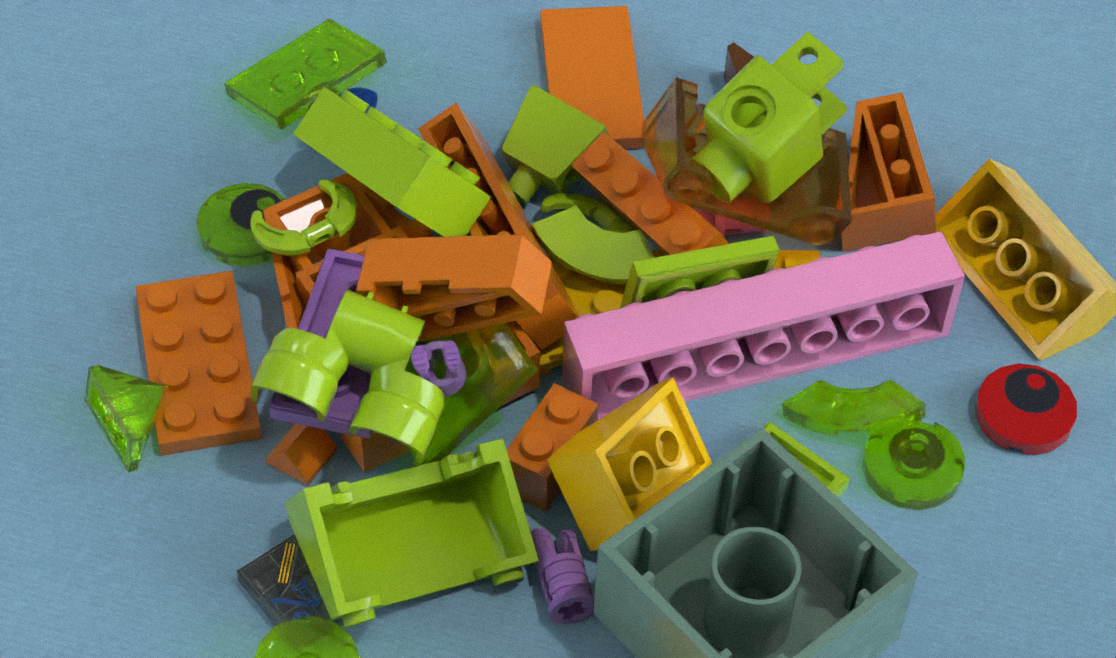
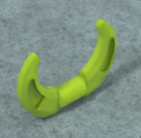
[251,179,357,256]
[541,193,634,233]

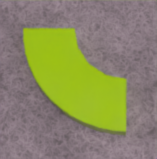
[531,205,655,285]

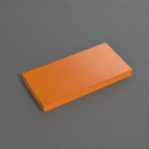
[540,6,646,149]

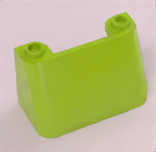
[285,438,539,628]

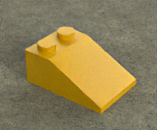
[547,377,712,551]

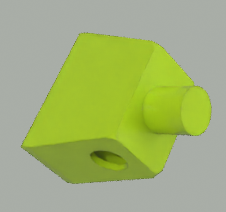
[501,84,609,205]

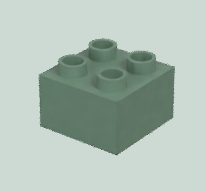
[593,428,918,658]

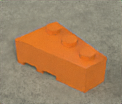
[840,92,936,252]
[356,234,552,343]

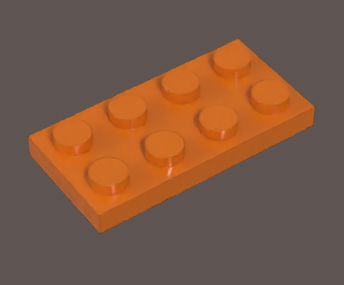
[135,270,262,456]

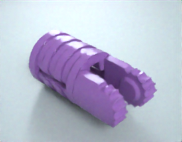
[411,340,466,397]
[530,528,594,624]

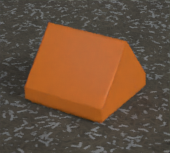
[266,424,337,485]

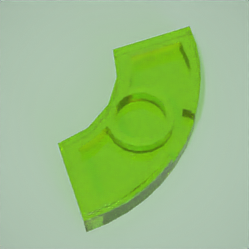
[782,379,926,436]

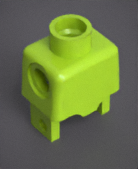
[689,31,847,203]

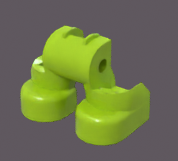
[250,290,444,467]

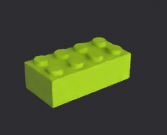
[293,87,491,237]

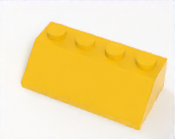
[935,158,1116,360]

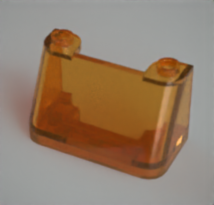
[642,77,852,245]

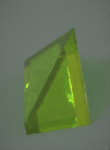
[85,365,167,473]

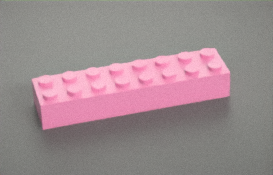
[562,231,965,420]

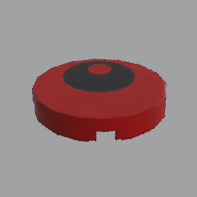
[975,363,1077,455]

